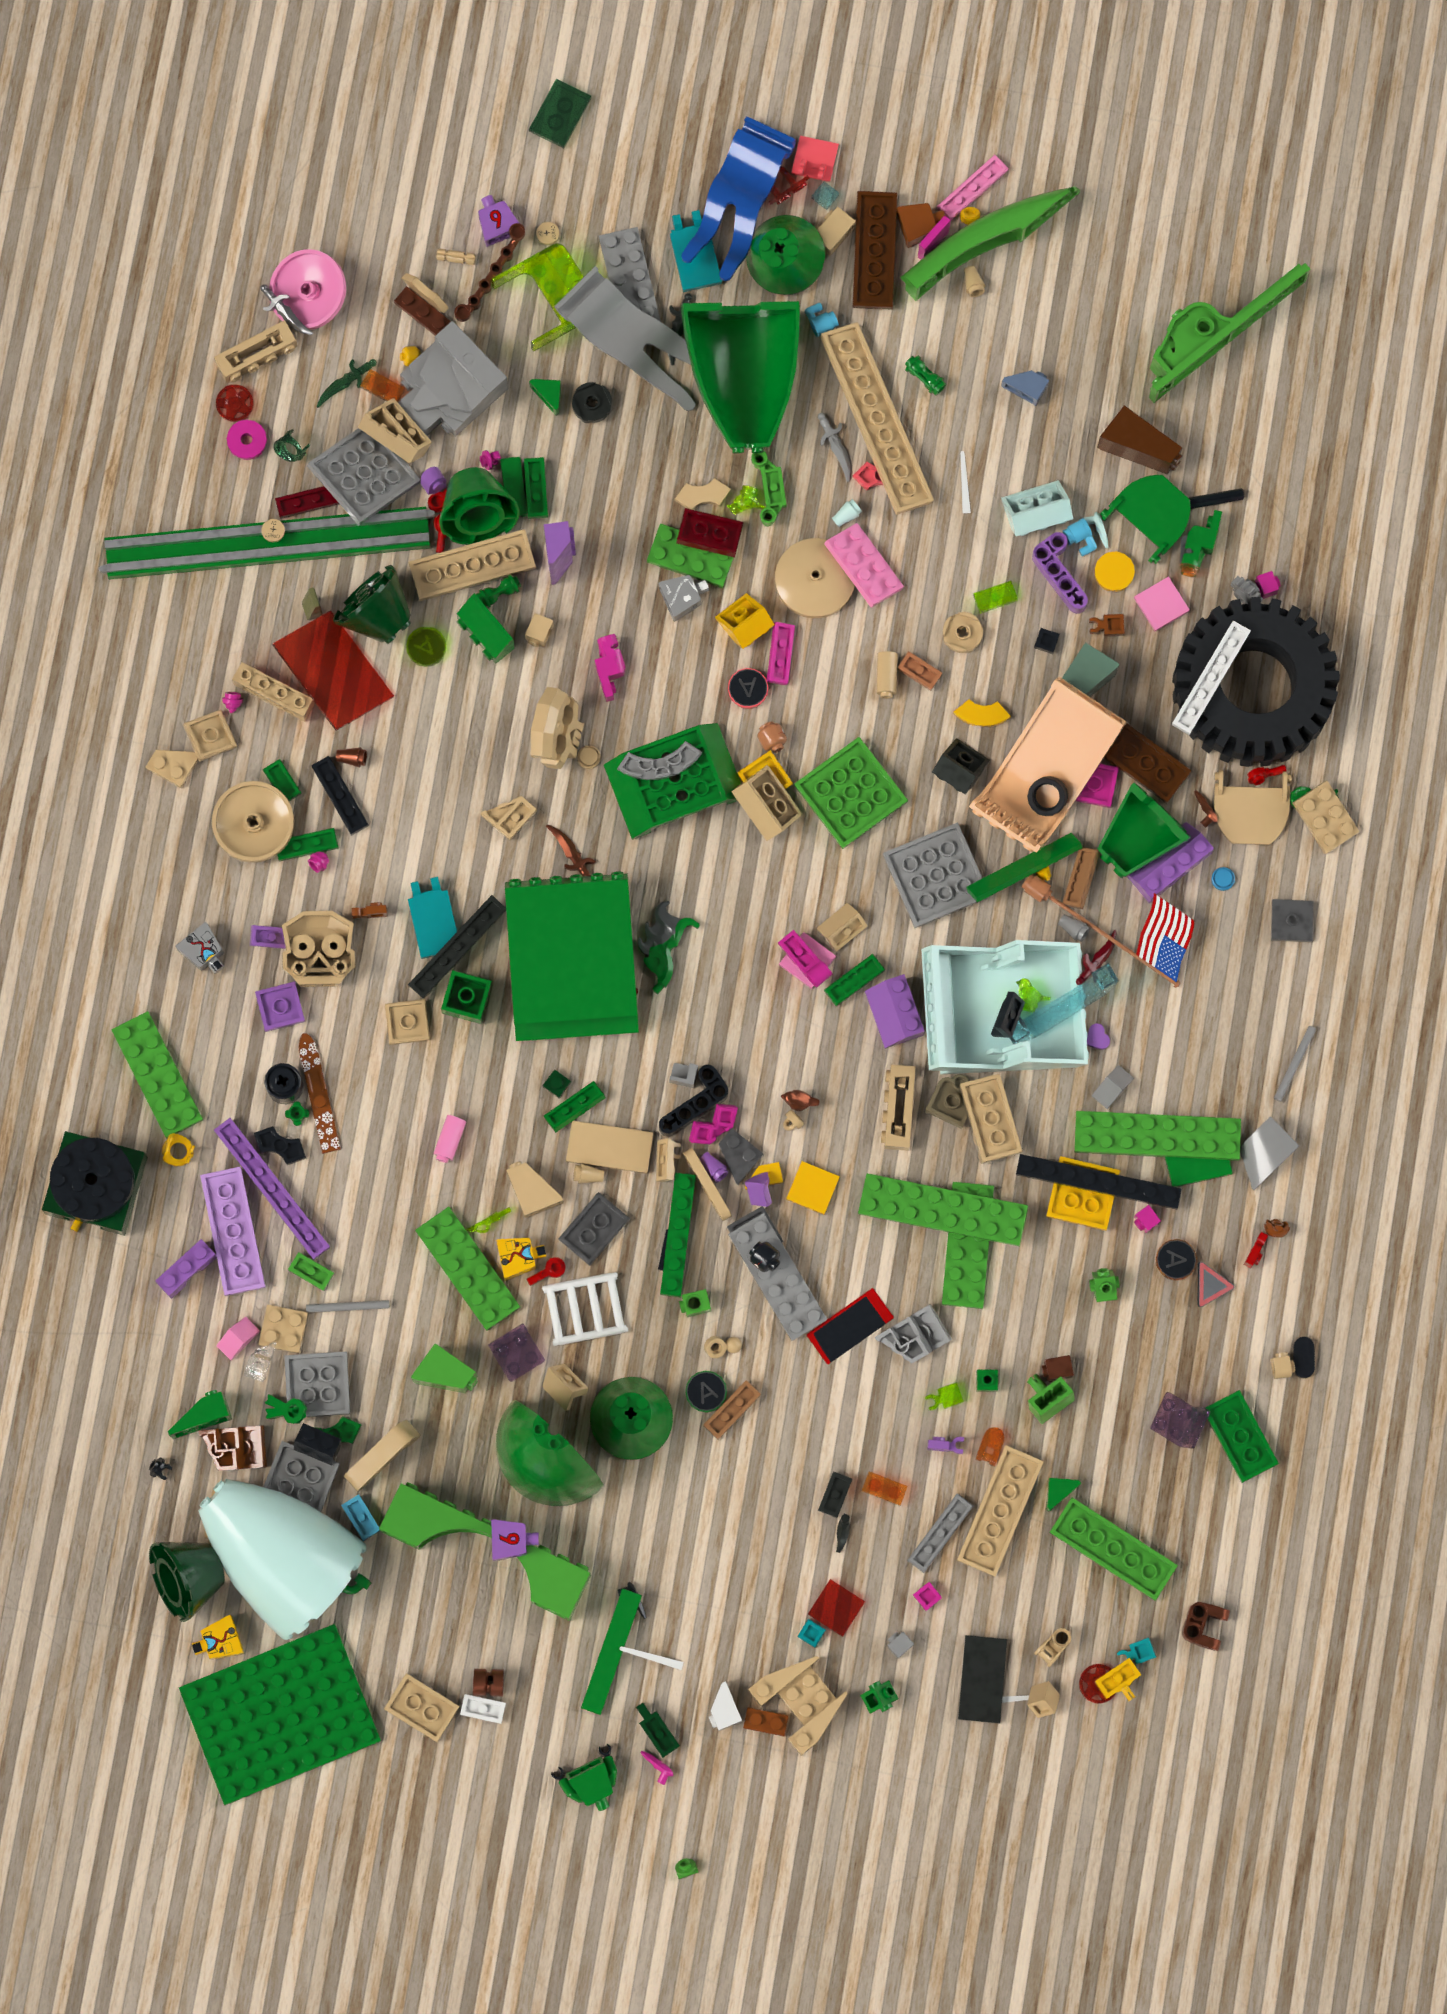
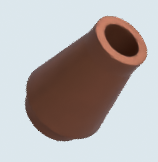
[336,747,367,768]

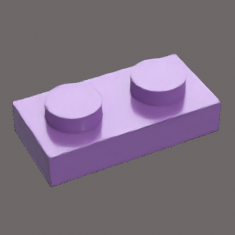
[250,925,285,949]

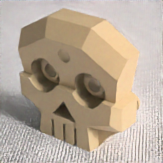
[531,687,584,769]
[282,911,355,987]

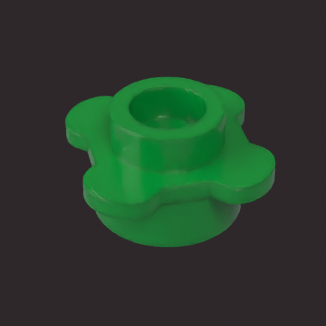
[285,1101,310,1126]

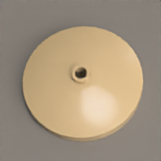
[775,538,855,618]
[212,781,294,863]

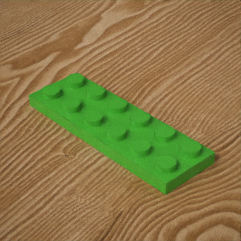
[111,1011,203,1139]
[942,1182,994,1309]
[415,1207,520,1331]
[1049,1497,1178,1601]

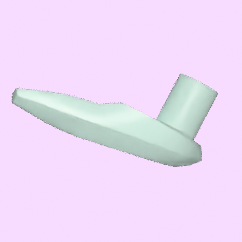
[1084,512,1109,549]

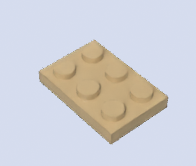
[1292,780,1360,854]
[384,1673,460,1743]

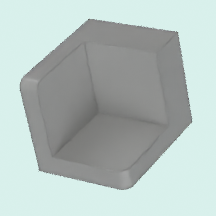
[669,1063,698,1088]

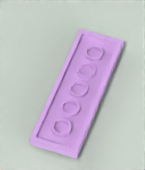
[200,1166,266,1296]

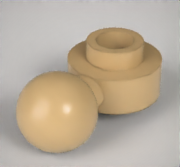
[704,1336,742,1358]

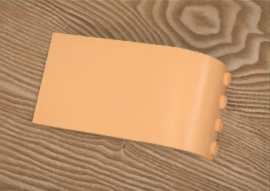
[969,677,1127,853]

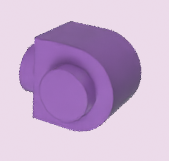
[420,466,447,495]

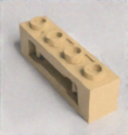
[214,320,297,383]
[232,662,315,722]
[881,1065,916,1151]

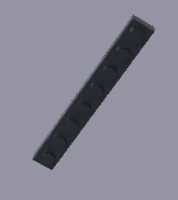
[1016,1154,1182,1210]

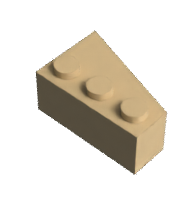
[358,398,432,463]

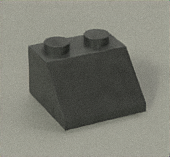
[932,738,990,795]

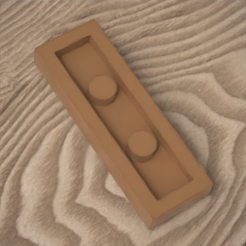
[703,1380,761,1440]

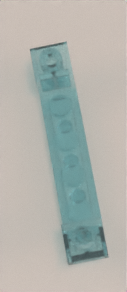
[1010,963,1119,1045]

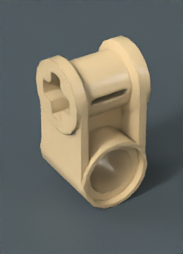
[1034,1628,1071,1667]

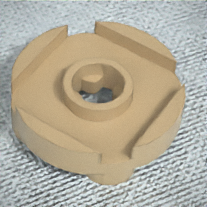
[942,612,983,653]

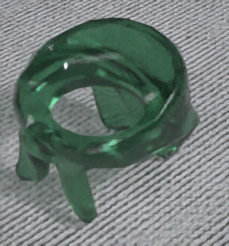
[273,429,310,462]

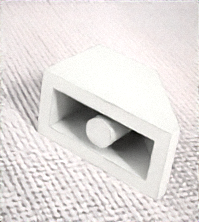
[709,1681,742,1731]

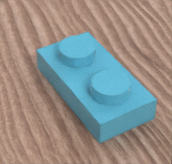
[341,1495,380,1541]

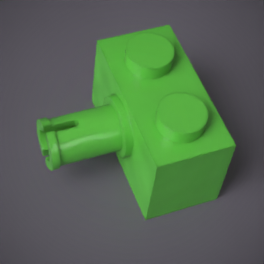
[1027,1374,1075,1424]

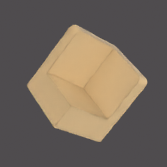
[1027,1681,1060,1718]

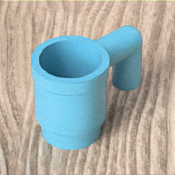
[805,302,839,337]
[1062,518,1097,557]

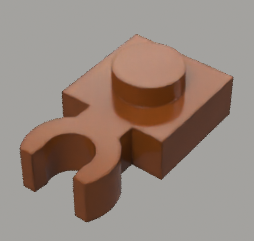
[1089,614,1125,636]
[351,902,388,919]

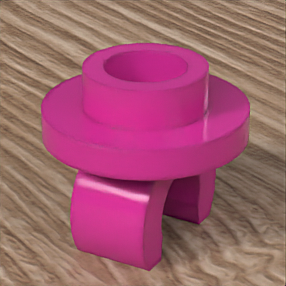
[480,450,501,470]

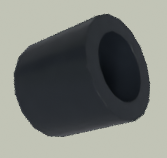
[264,1063,304,1105]

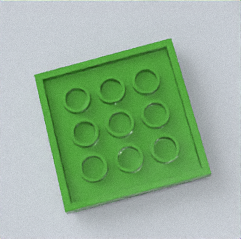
[794,737,908,849]

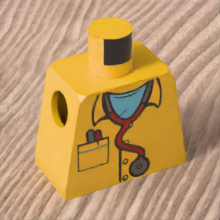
[496,1238,546,1281]
[192,1615,245,1660]

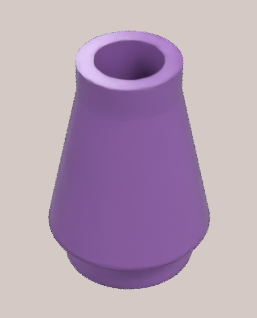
[699,1152,728,1183]

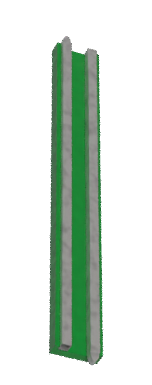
[99,506,435,580]

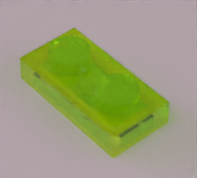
[973,581,1018,614]

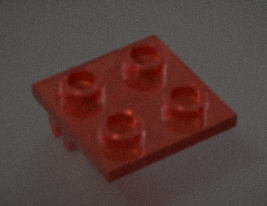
[769,165,810,205]

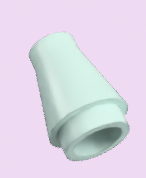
[832,499,862,527]

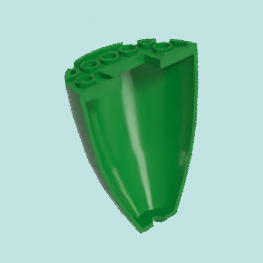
[681,301,800,454]
[496,1400,604,1506]

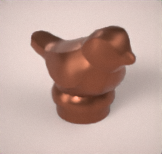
[781,1090,820,1111]

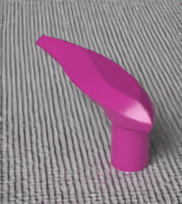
[640,1751,673,1785]

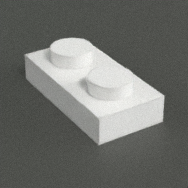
[460,1694,506,1724]

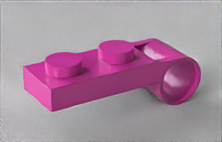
[778,930,833,988]

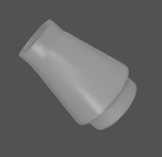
[1058,915,1090,942]

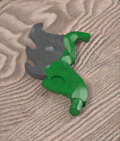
[638,901,700,995]

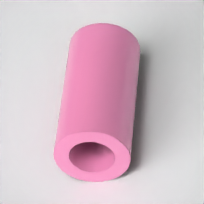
[433,1115,466,1163]

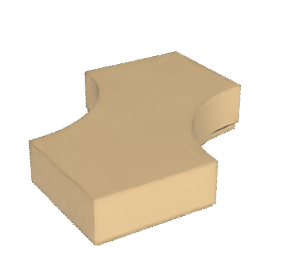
[402,273,449,313]
[675,478,731,510]

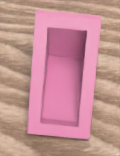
[216,1317,261,1360]

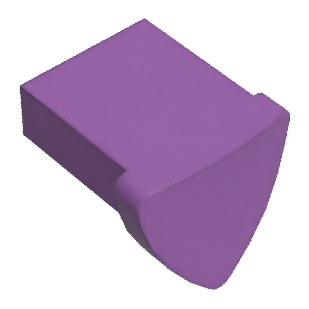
[745,1172,772,1207]

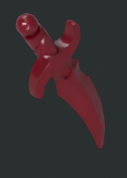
[1076,930,1116,985]

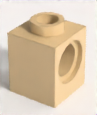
[525,613,554,647]

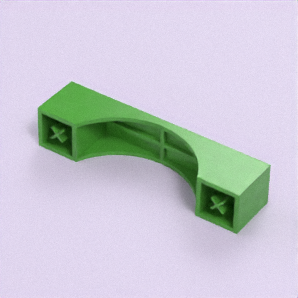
[379,1482,591,1621]

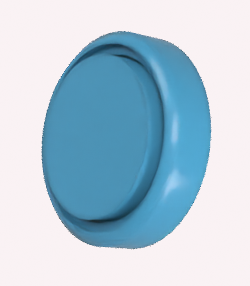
[1211,867,1235,891]

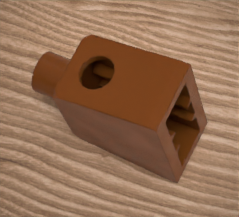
[896,203,945,248]

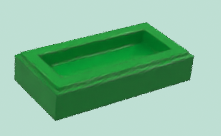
[262,759,302,801]

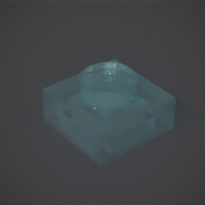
[811,181,839,210]

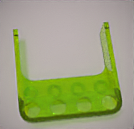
[492,243,584,352]

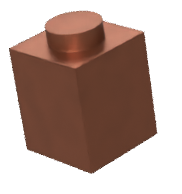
[1041,1355,1074,1382]

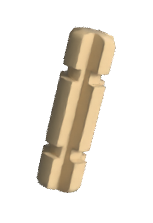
[436,248,476,265]

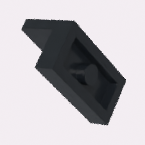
[991,992,1025,1038]

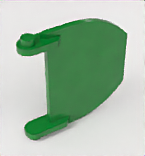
[1100,475,1190,564]

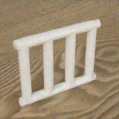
[542,1272,628,1346]

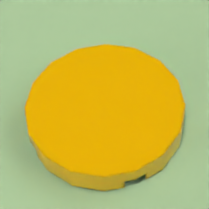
[1094,551,1135,592]

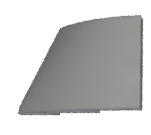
[1240,1116,1299,1190]
[875,1304,952,1363]

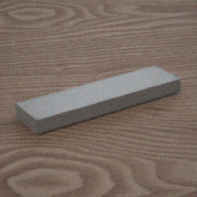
[907,1494,973,1573]

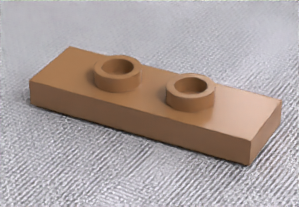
[1063,847,1100,909]

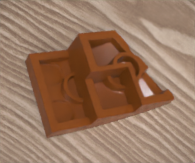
[198,1425,267,1471]

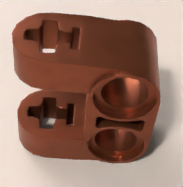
[1182,1602,1230,1651]

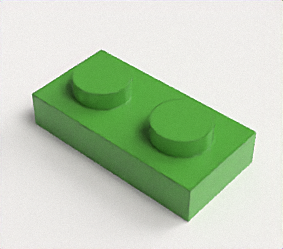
[288,1252,334,1291]

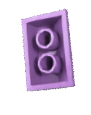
[865,974,925,1049]

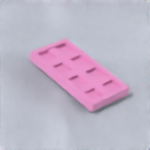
[824,523,904,608]

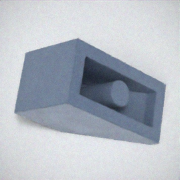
[1001,370,1049,406]

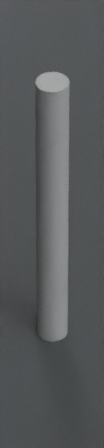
[1274,1026,1316,1102]
[306,1300,389,1313]

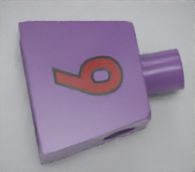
[478,195,519,247]
[491,1519,539,1561]

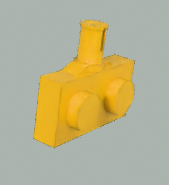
[1095,1658,1141,1702]

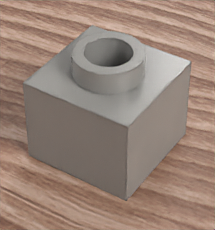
[887,1632,914,1659]

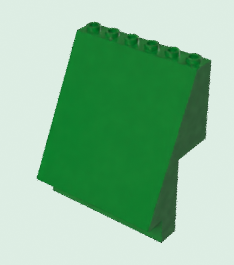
[505,871,639,1041]

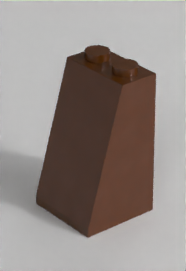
[1097,405,1182,474]

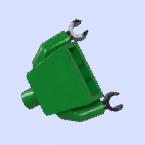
[551,1744,617,1811]

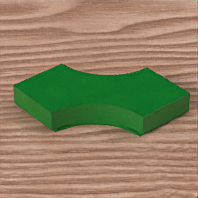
[315,1416,362,1444]

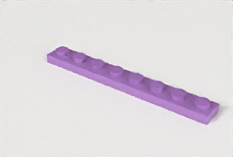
[214,1118,330,1260]

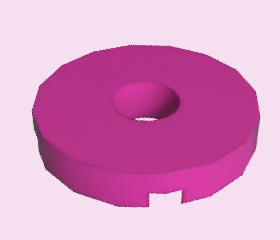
[226,420,267,460]

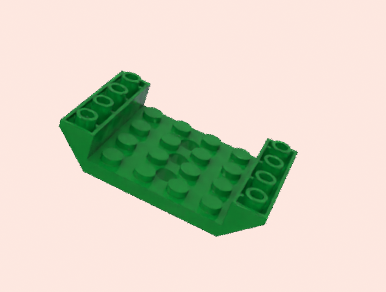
[604,723,741,840]

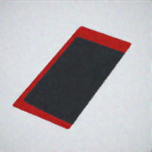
[807,1288,894,1364]

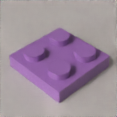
[255,981,305,1032]

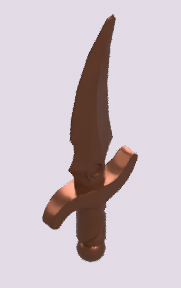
[546,825,595,877]

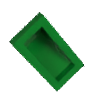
[529,379,561,416]
[1046,1478,1081,1512]

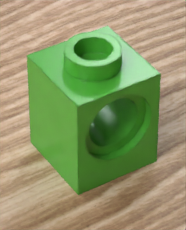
[679,1289,711,1317]

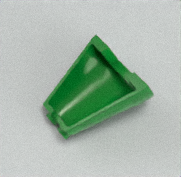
[1097,783,1191,878]

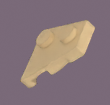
[146,750,198,788]
[481,796,537,840]

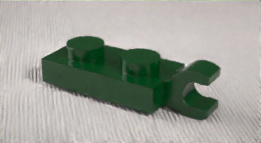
[636,1703,680,1758]

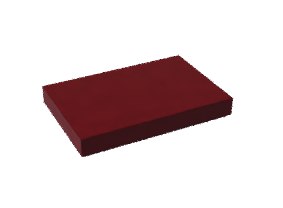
[676,508,744,558]

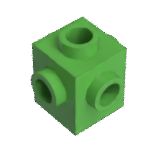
[1089,1268,1120,1302]

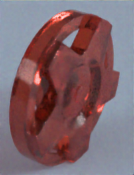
[216,384,254,422]
[1079,1664,1116,1704]

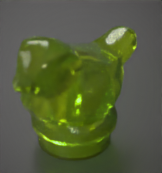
[727,485,766,514]
[1016,978,1051,1013]

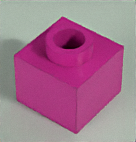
[1255,571,1281,599]
[1134,1205,1161,1233]

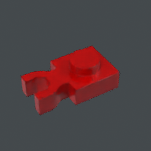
[1243,1232,1268,1269]

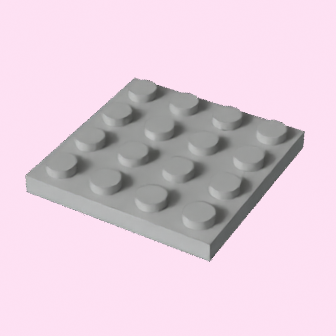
[307,428,421,525]
[883,822,990,928]

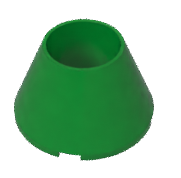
[439,467,520,545]

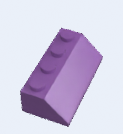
[544,521,576,585]
[1127,822,1214,903]

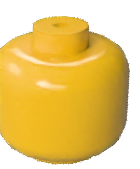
[400,346,421,366]

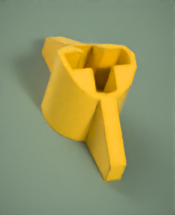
[1036,866,1051,881]

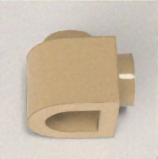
[1270,1352,1295,1379]

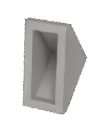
[1092,1065,1134,1109]

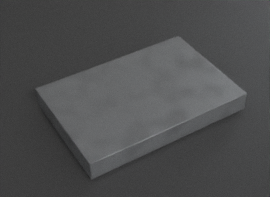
[558,1192,630,1266]

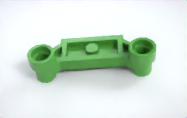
[751,451,787,527]

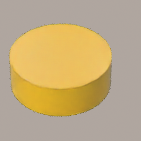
[960,207,980,225]

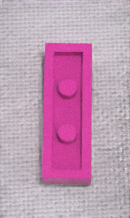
[766,622,795,686]

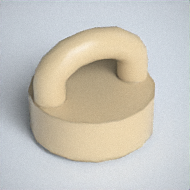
[783,1110,804,1131]

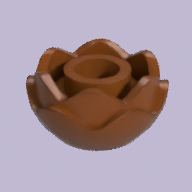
[1264,1219,1290,1238]

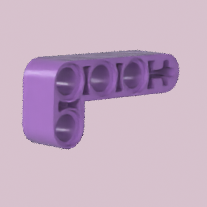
[1032,532,1088,614]

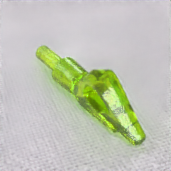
[465,1207,511,1233]

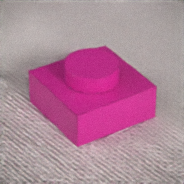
[913,1582,942,1611]

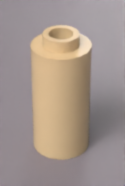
[877,651,898,699]

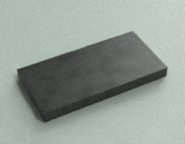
[958,1635,1007,1724]

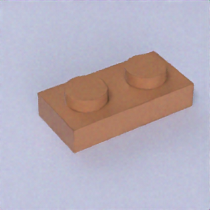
[897,651,942,691]

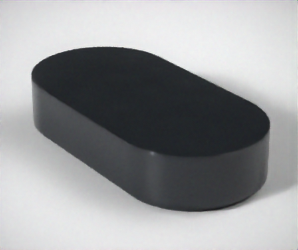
[1293,1337,1315,1379]

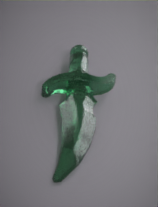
[317,359,377,408]

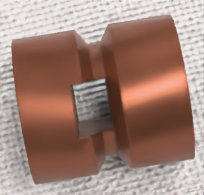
[473,1669,504,1697]

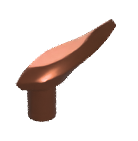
[1194,790,1217,828]

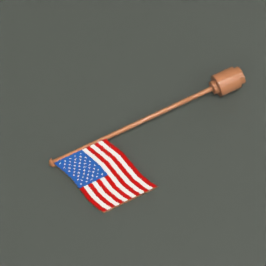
[1021,875,1195,988]

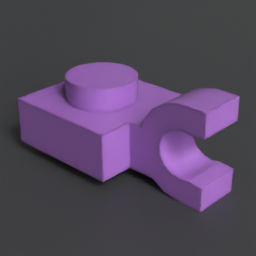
[927,1437,964,1455]

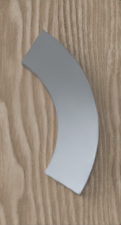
[617,741,702,780]

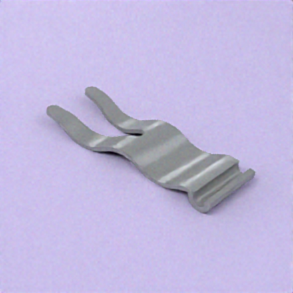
[554,266,695,411]

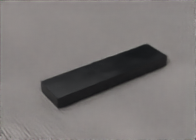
[311,756,369,836]

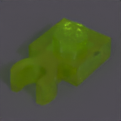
[925,1382,964,1411]

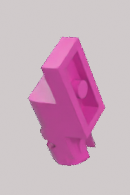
[595,634,626,702]

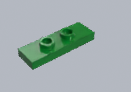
[824,954,885,1007]

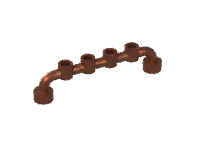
[454,223,525,322]

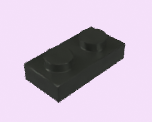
[818,1471,852,1518]

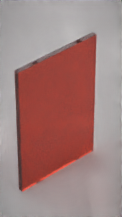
[272,610,394,731]

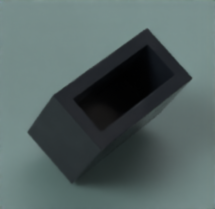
[294,1423,341,1466]

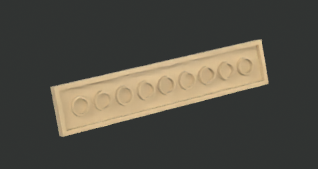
[820,322,934,515]

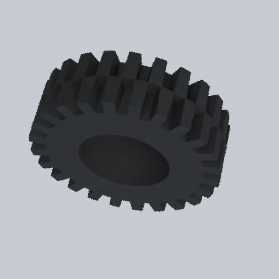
[1172,597,1340,767]

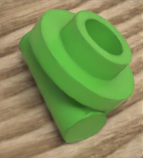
[675,1858,699,1879]

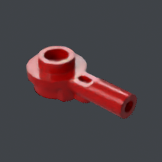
[427,488,447,513]
[434,514,447,553]
[1247,765,1287,785]
[526,1257,566,1286]

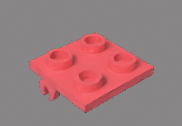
[791,136,839,182]

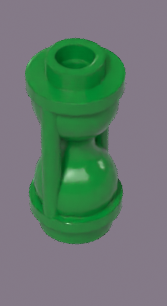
[905,355,946,396]
[476,574,521,608]

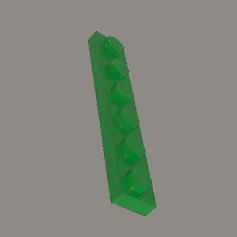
[660,1173,696,1298]

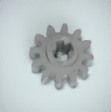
[1230,576,1263,604]

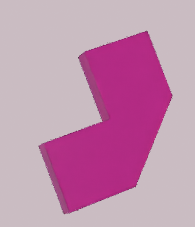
[689,1104,738,1145]

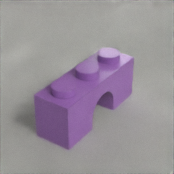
[155,1239,217,1299]

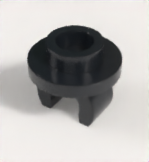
[149,1457,172,1480]

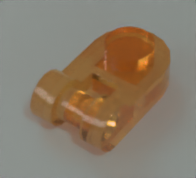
[975,1427,1005,1467]

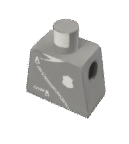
[658,575,709,622]

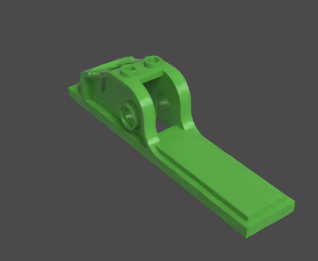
[1149,263,1310,403]

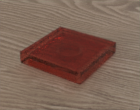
[807,1579,865,1637]

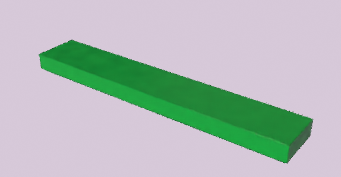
[966,833,1082,903]
[581,1588,642,1715]

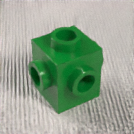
[860,1680,899,1714]

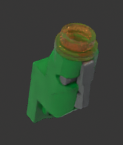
[1180,510,1222,577]

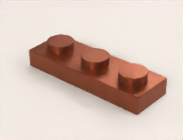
[394,286,451,336]

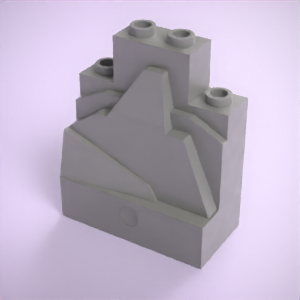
[398,321,508,437]

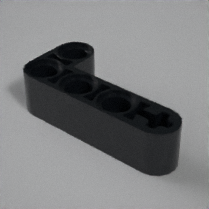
[659,1065,728,1137]

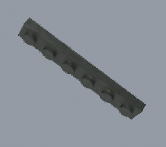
[408,895,506,999]

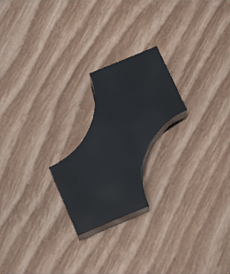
[254,1126,307,1165]

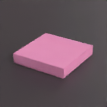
[1134,577,1190,632]
[779,932,836,989]

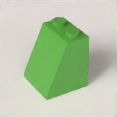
[411,1343,478,1393]

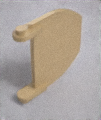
[1214,770,1291,845]

